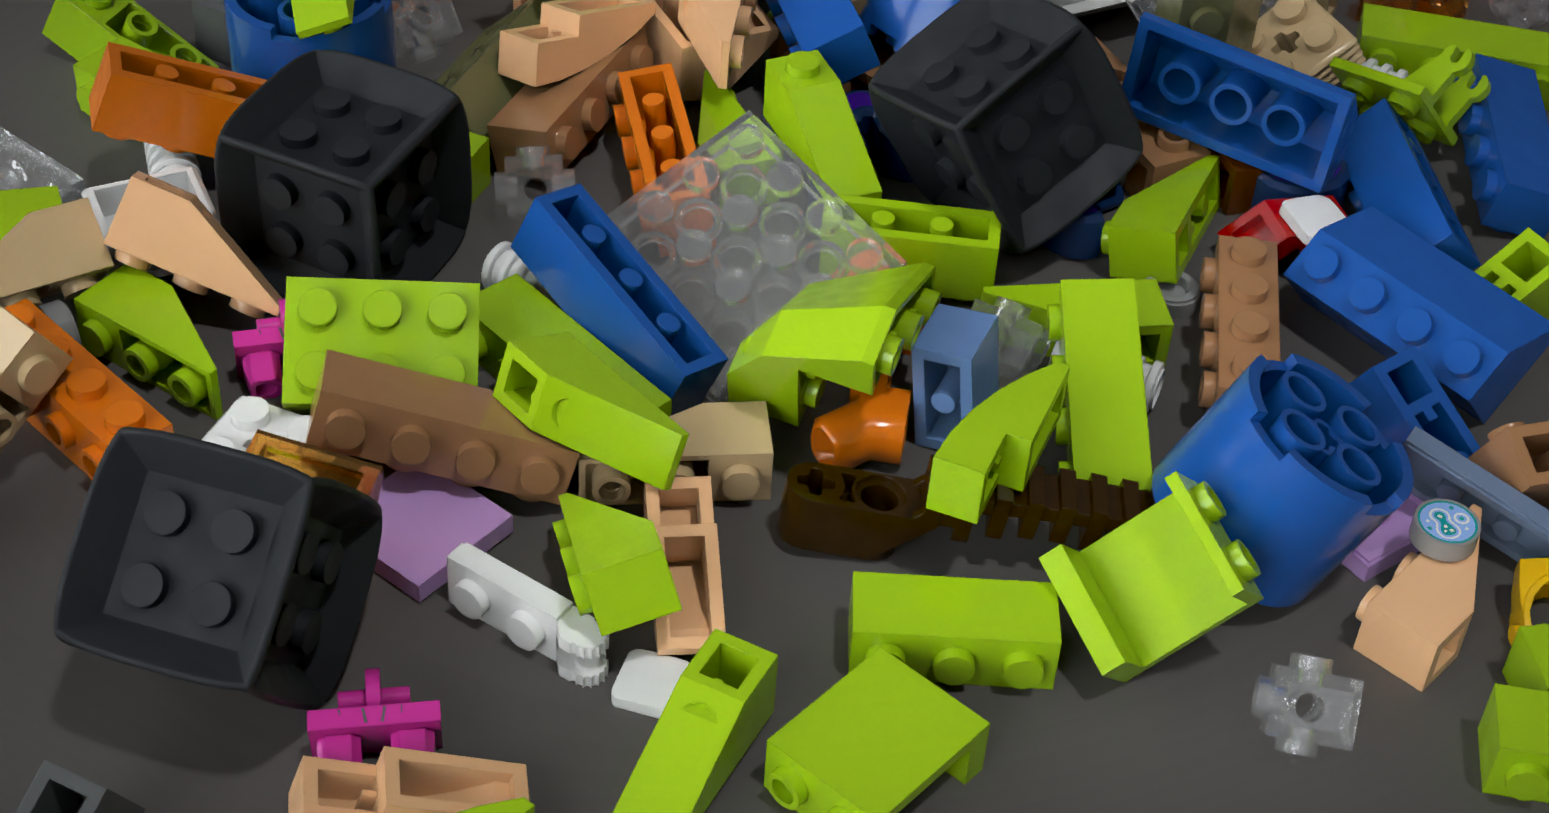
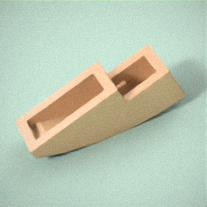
[498,0,657,87]
[643,476,726,656]
[288,746,530,813]

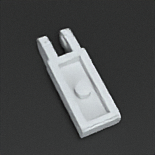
[447,542,609,688]

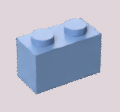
[911,303,999,450]

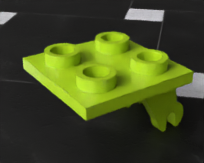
[1329,44,1491,147]

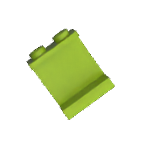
[1039,471,1264,683]
[764,647,990,813]

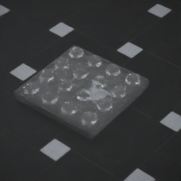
[607,110,907,403]

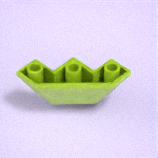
[727,262,942,426]

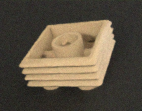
[1251,0,1366,85]

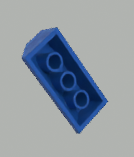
[1122,11,1358,193]
[1283,206,1549,424]

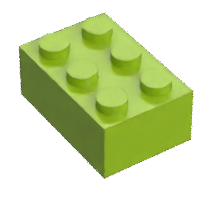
[282,276,480,415]

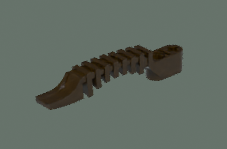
[775,454,1155,561]

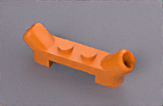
[810,261,924,468]

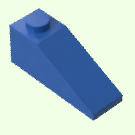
[1349,345,1481,458]

